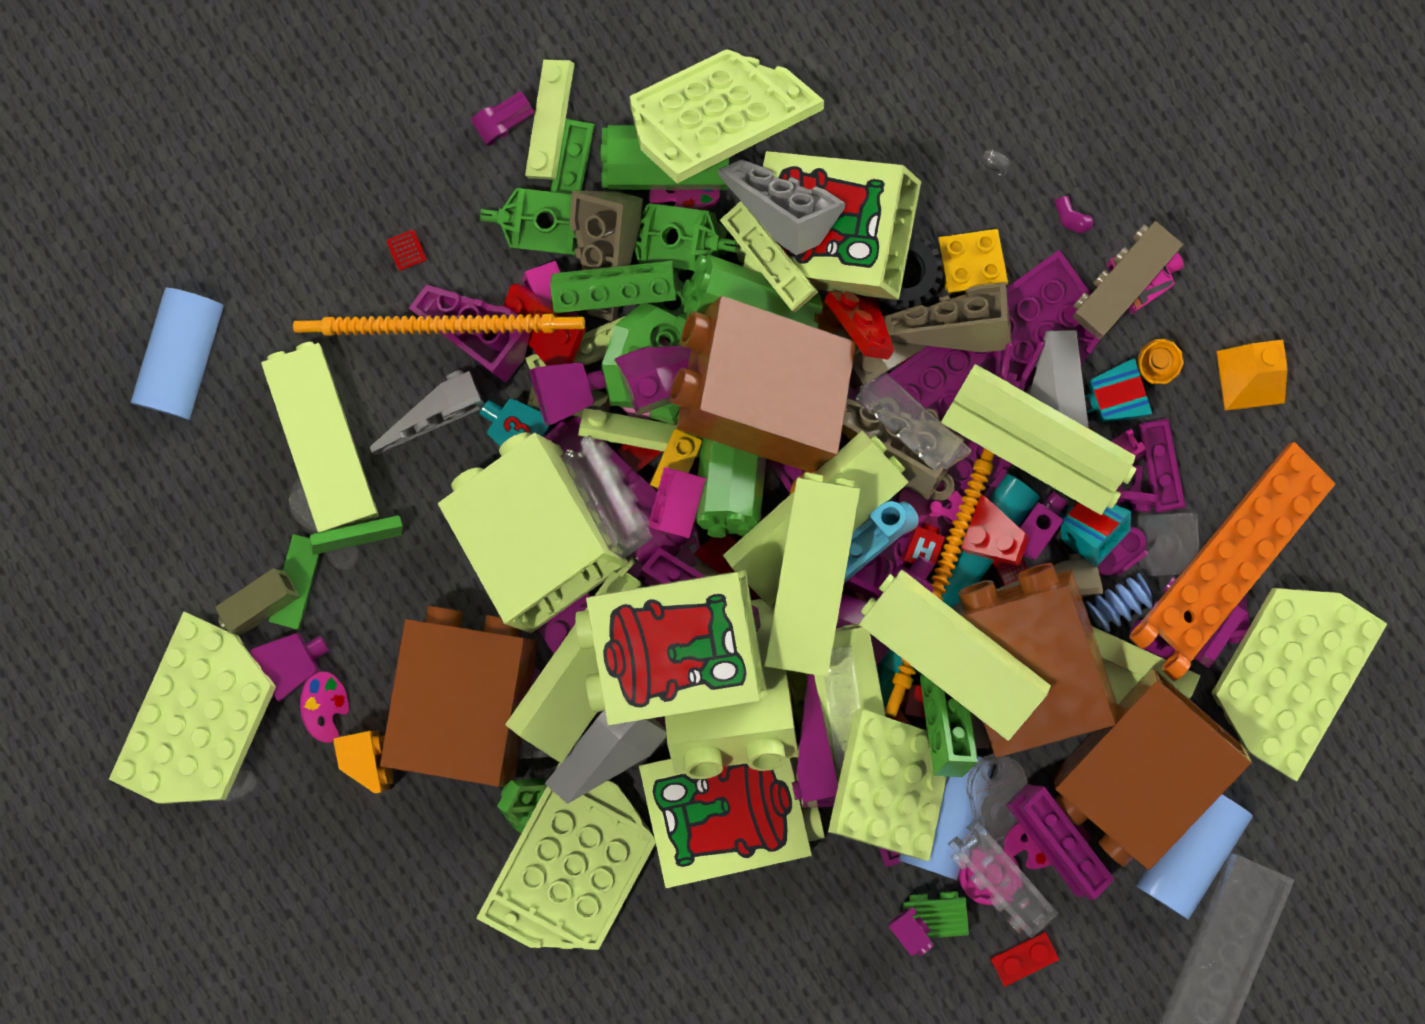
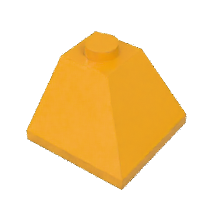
[1216,340,1287,411]

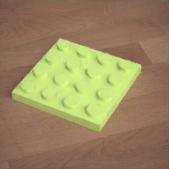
[828,709,947,861]

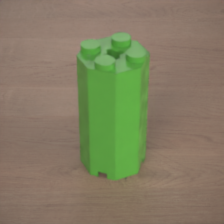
[601,125,729,190]
[681,255,823,329]
[695,438,766,538]

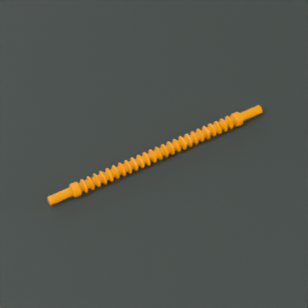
[293,314,585,336]
[885,448,994,717]

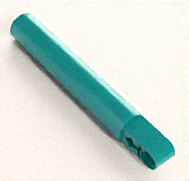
[876,474,1040,711]

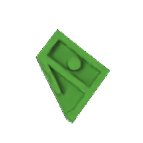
[497,778,547,834]

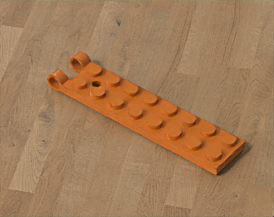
[1129,442,1335,681]

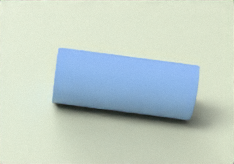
[130,287,224,420]
[899,756,994,880]
[1136,795,1253,920]

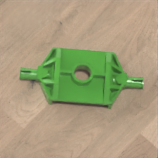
[480,188,578,257]
[634,203,740,271]

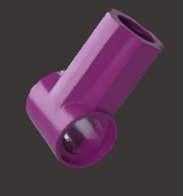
[471,91,535,146]

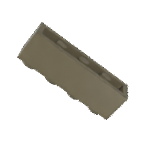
[1072,221,1184,340]

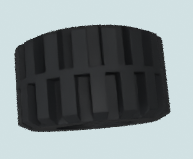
[873,233,943,312]

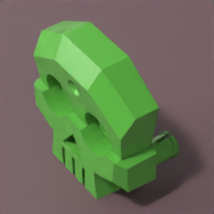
[601,303,688,425]

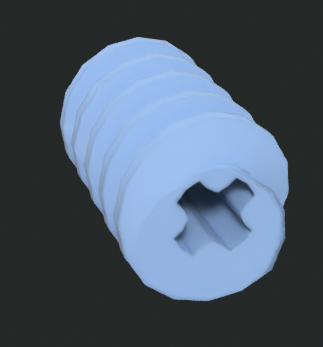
[1084,573,1153,633]

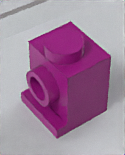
[887,905,934,957]

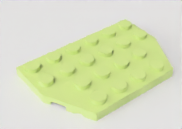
[630,49,824,183]
[1211,588,1387,781]
[109,612,276,804]
[476,763,656,950]

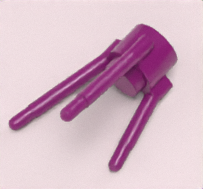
[993,342,1045,391]

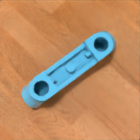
[844,501,918,583]

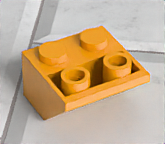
[333,730,394,793]

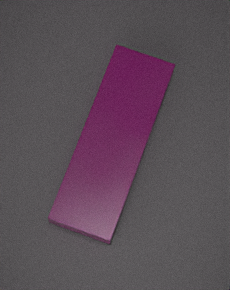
[1137,419,1186,513]

